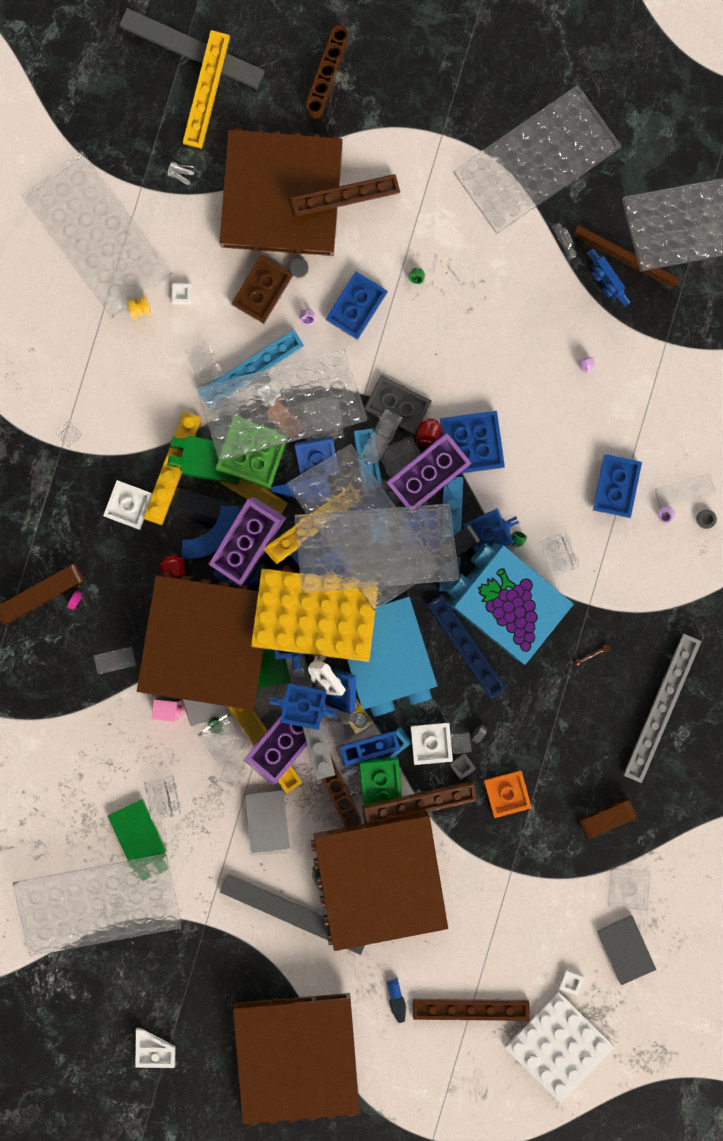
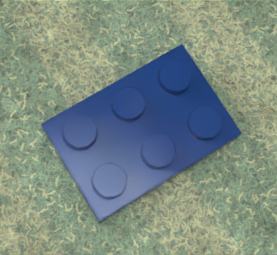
[325,271,388,341]
[592,454,642,518]
[307,660,356,714]

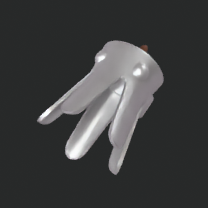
[165,162,194,185]

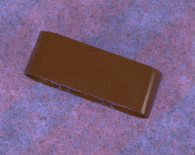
[578,798,637,839]

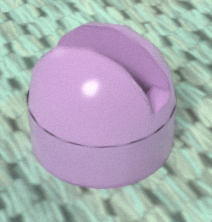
[300,308,316,325]
[578,357,594,372]
[658,506,675,523]

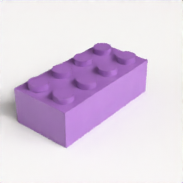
[386,433,472,513]
[209,497,286,586]
[243,713,325,785]

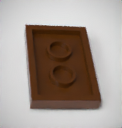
[231,255,293,324]

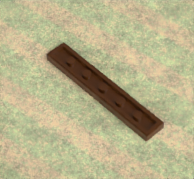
[288,174,400,218]
[573,225,680,288]
[362,781,477,826]
[413,999,529,1021]

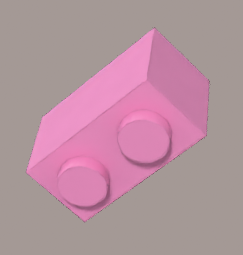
[152,698,184,722]

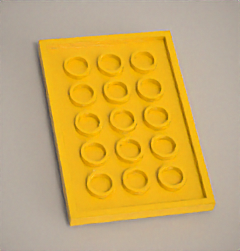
[251,569,378,662]

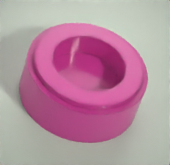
[67,590,82,610]

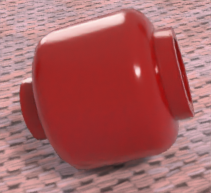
[416,418,443,448]
[159,555,187,579]

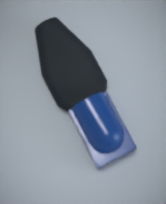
[387,978,406,1023]

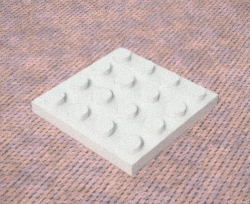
[504,991,615,1103]

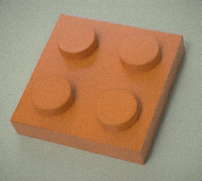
[484,770,532,818]

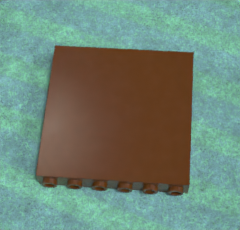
[219,128,343,256]
[137,573,264,710]
[310,812,448,951]
[233,993,360,1126]

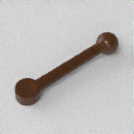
[573,644,610,666]

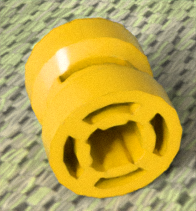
[127,295,151,319]

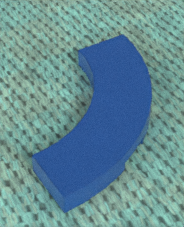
[182,505,241,559]

